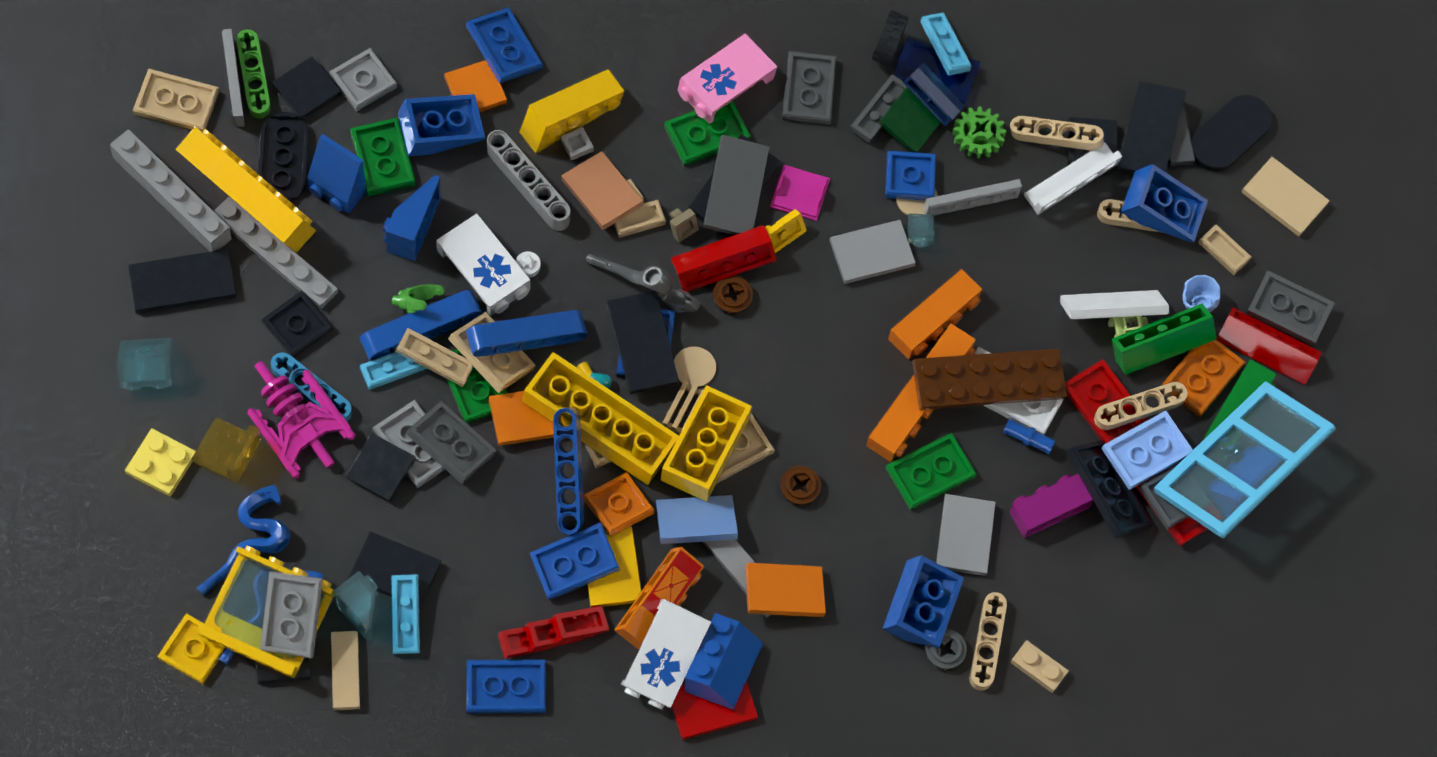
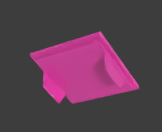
[770,165,830,221]

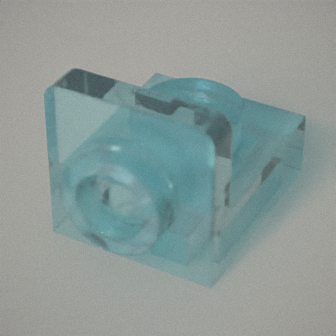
[907,213,934,247]

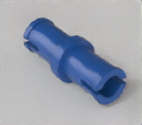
[1003,419,1056,454]

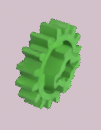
[952,106,1006,159]

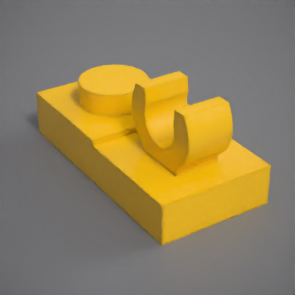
[765,209,807,253]

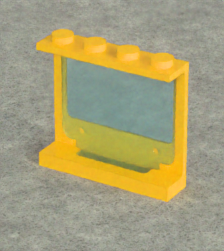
[196,546,335,678]

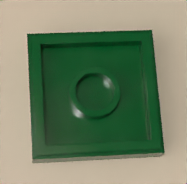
[878,87,940,153]

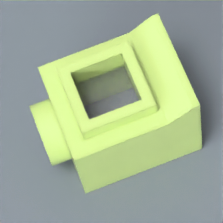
[1108,316,1148,337]

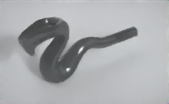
[586,254,701,313]

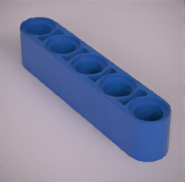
[359,290,483,361]
[466,310,588,357]
[553,407,585,535]

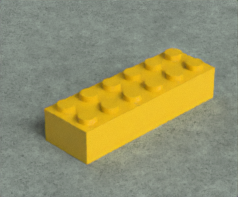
[176,127,316,253]
[522,352,679,485]

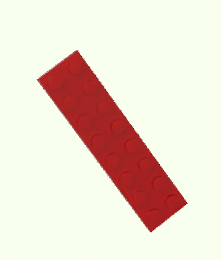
[1065,359,1222,547]

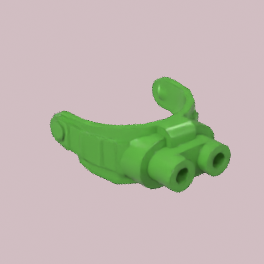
[392,284,445,313]

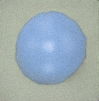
[1183,275,1220,312]

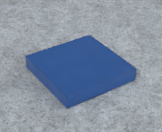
[885,151,936,201]

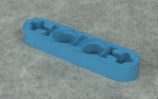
[271,352,352,421]

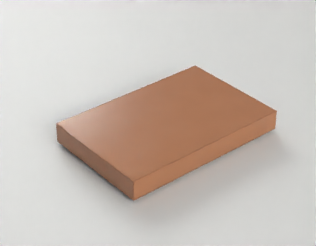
[561,151,644,230]

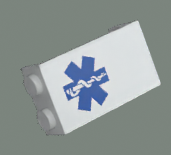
[436,214,530,316]
[621,599,711,710]

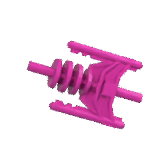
[247,361,355,479]

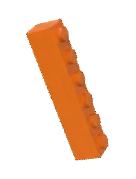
[866,324,976,462]

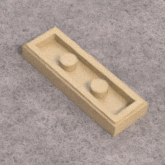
[395,328,474,387]
[331,631,360,710]

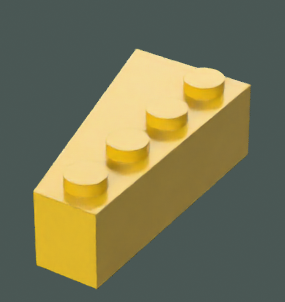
[520,69,624,154]

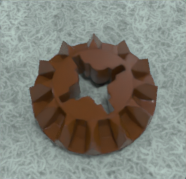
[713,276,753,314]
[780,466,821,506]

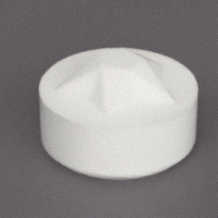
[516,252,540,278]

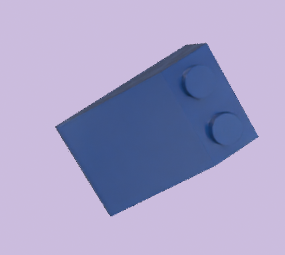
[398,94,485,156]
[307,134,366,214]
[1121,164,1208,243]
[383,175,441,261]

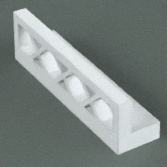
[1024,143,1122,215]

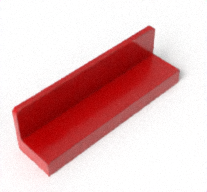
[671,226,777,292]
[1217,308,1322,384]

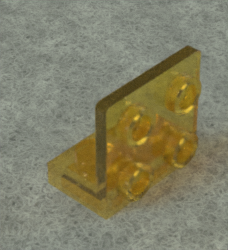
[192,418,261,483]

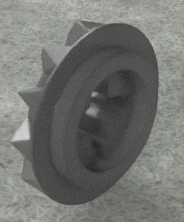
[925,629,967,670]

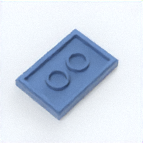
[656,495,738,544]

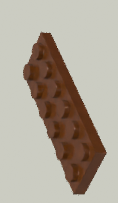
[912,348,1067,410]

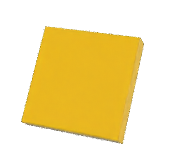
[157,613,226,685]

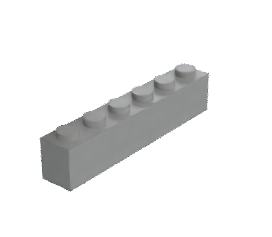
[110,129,232,252]

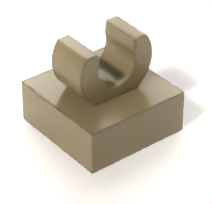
[669,208,699,242]

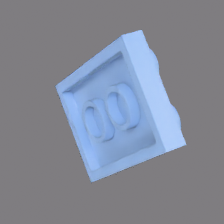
[1102,411,1193,490]

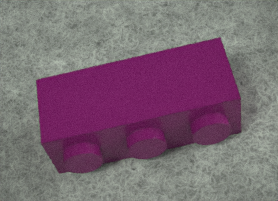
[1009,474,1093,538]

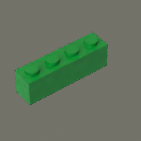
[1112,303,1217,375]
[1203,359,1276,462]

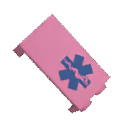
[677,33,777,124]

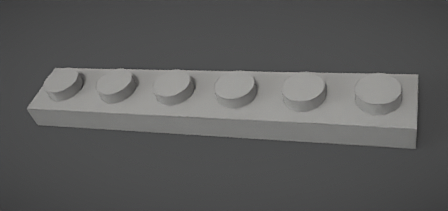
[214,197,338,309]

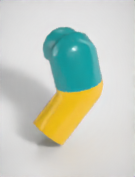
[576,362,612,388]

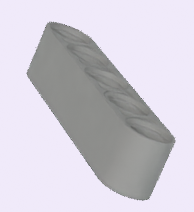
[487,130,570,231]

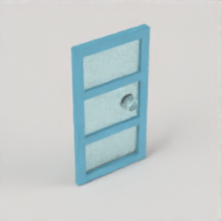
[1154,381,1336,538]

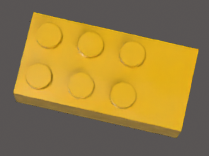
[661,385,752,502]

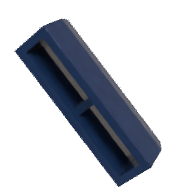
[903,62,965,126]

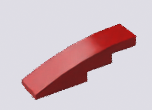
[498,606,610,659]

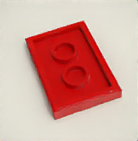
[672,681,758,740]

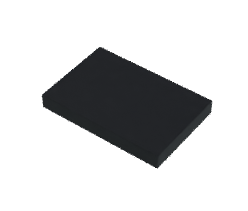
[349,531,441,608]

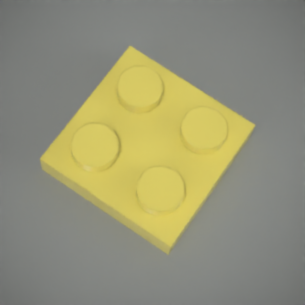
[125,428,197,497]

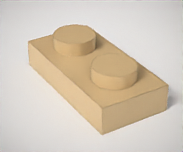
[1010,640,1068,693]

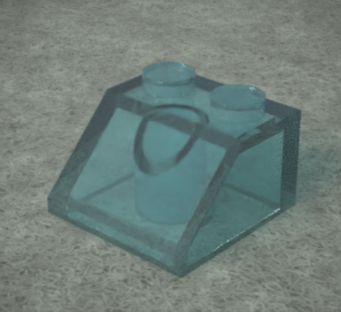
[117,338,173,390]
[334,571,378,644]

